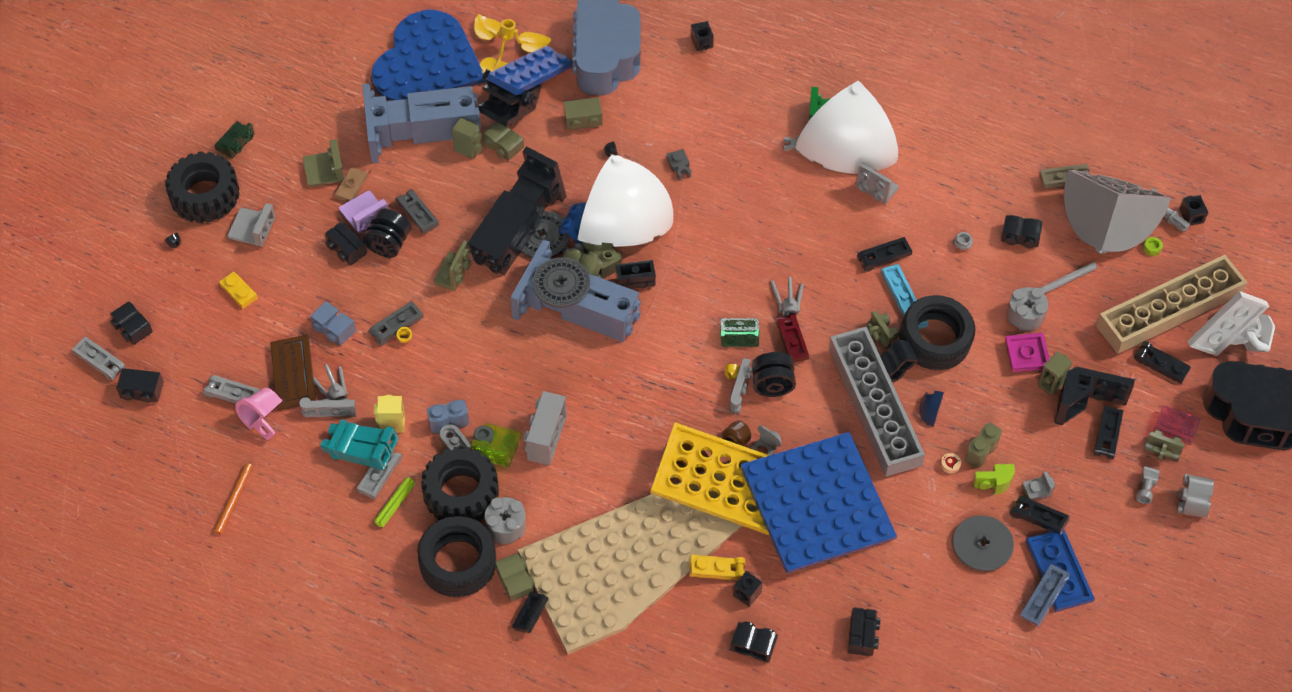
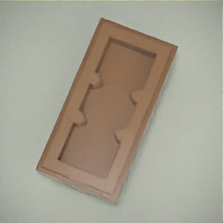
[335,167,368,202]

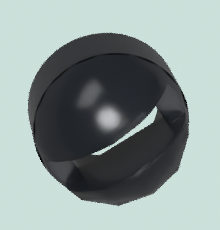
[604,141,618,156]
[165,233,181,248]

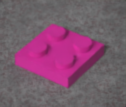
[1005,333,1049,373]

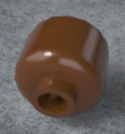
[722,421,751,446]

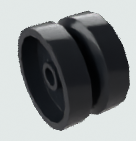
[751,352,796,397]

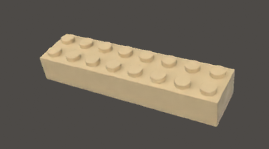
[1096,255,1248,354]

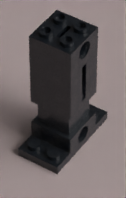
[468,146,567,276]

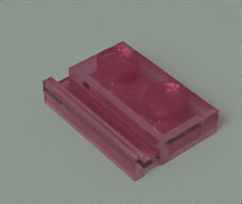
[1153,405,1201,445]

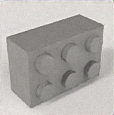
[524,391,567,465]

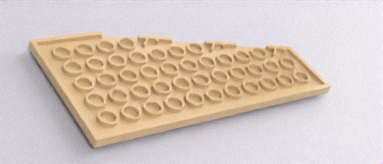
[518,462,757,655]

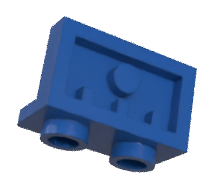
[558,202,587,245]

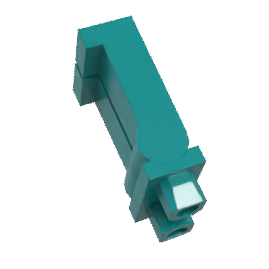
[320,419,399,470]

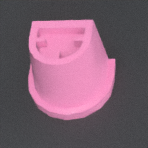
[235,388,282,440]

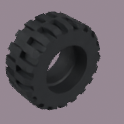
[165,152,240,223]
[421,447,499,521]

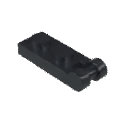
[857,237,912,272]
[1134,341,1191,384]
[1094,406,1124,460]
[1009,496,1070,535]

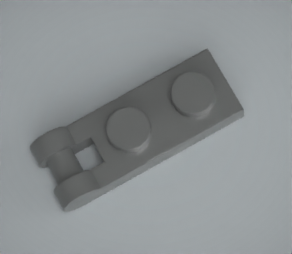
[395,189,439,234]
[369,301,423,346]

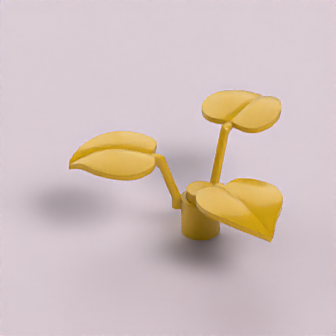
[474,14,551,74]

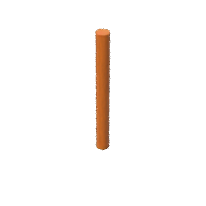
[214,463,253,535]

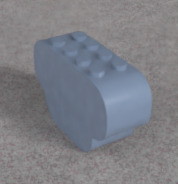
[573,0,641,95]

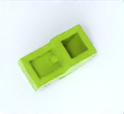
[973,464,1015,495]

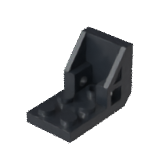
[1055,366,1135,425]

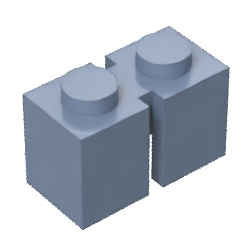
[310,301,356,346]

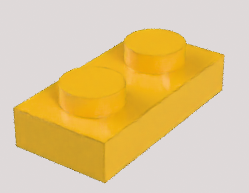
[219,272,258,309]

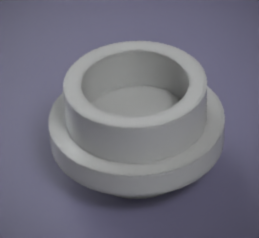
[954,232,973,250]

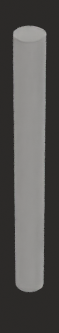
[1040,262,1097,294]

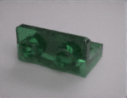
[214,121,255,159]
[720,318,760,347]

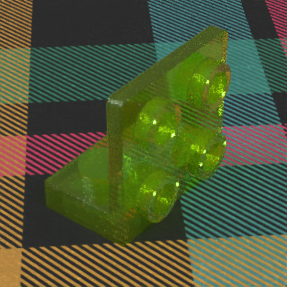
[471,423,522,467]

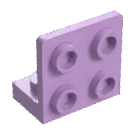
[339,191,388,234]

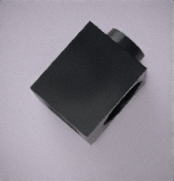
[690,21,714,51]
[1179,195,1208,226]
[733,571,763,607]

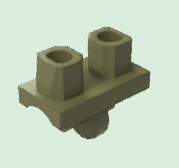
[866,311,900,349]
[1144,430,1185,462]

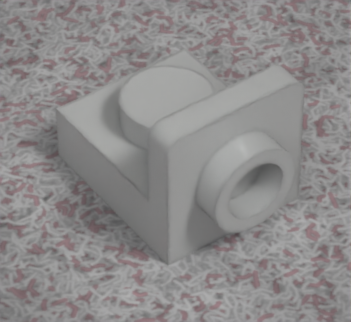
[1022,471,1055,501]

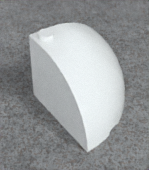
[796,80,898,174]
[578,155,673,247]

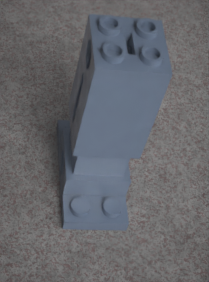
[362,83,481,163]
[510,240,641,342]

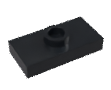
[512,592,549,634]

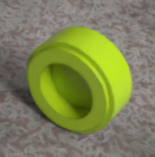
[1143,237,1163,256]

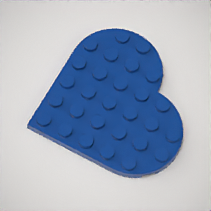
[372,9,486,101]

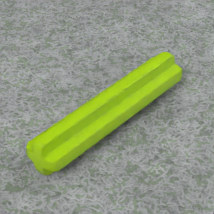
[374,477,415,528]

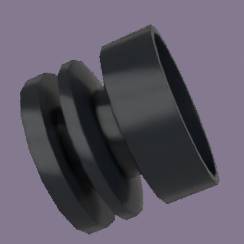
[362,209,411,258]

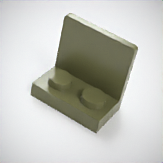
[303,139,344,187]
[434,241,471,291]

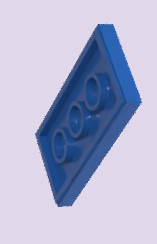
[1025,530,1095,612]

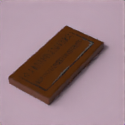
[270,334,316,411]

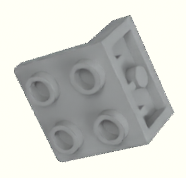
[856,163,899,204]
[228,203,276,247]

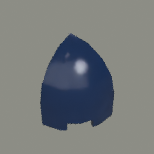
[919,391,944,427]

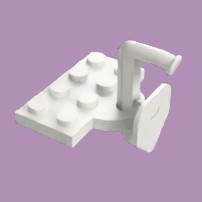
[1187,291,1275,356]

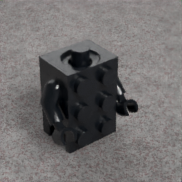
[478,69,542,127]

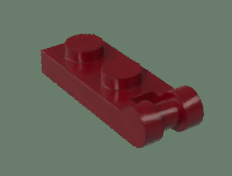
[776,314,809,362]

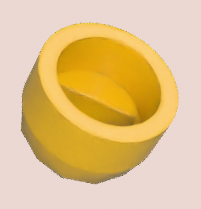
[397,327,412,343]
[724,364,740,380]

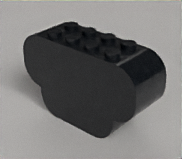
[1204,361,1292,450]

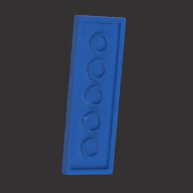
[487,46,573,96]

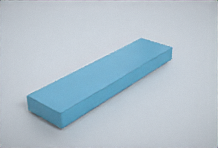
[881,264,928,330]

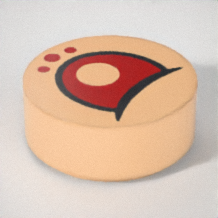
[941,453,961,474]

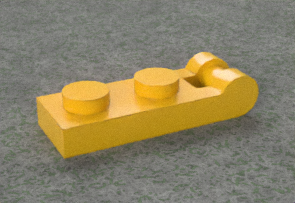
[689,554,746,581]

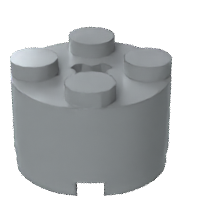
[1007,287,1048,332]
[1177,474,1214,518]
[485,497,526,544]

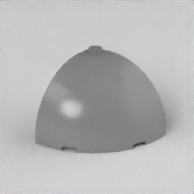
[1064,170,1171,254]

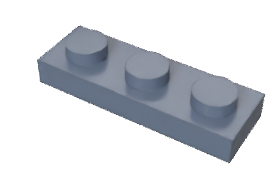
[1020,564,1070,627]

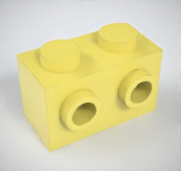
[374,395,405,433]

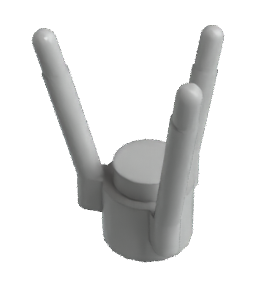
[771,277,804,317]
[314,364,348,400]

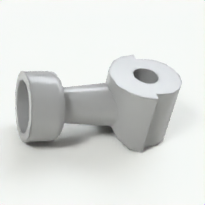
[1136,466,1160,504]

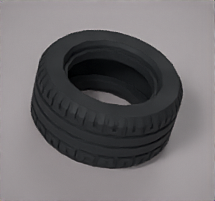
[899,295,975,370]
[417,516,496,597]

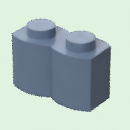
[427,400,469,433]

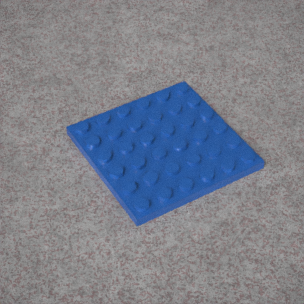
[740,432,897,574]

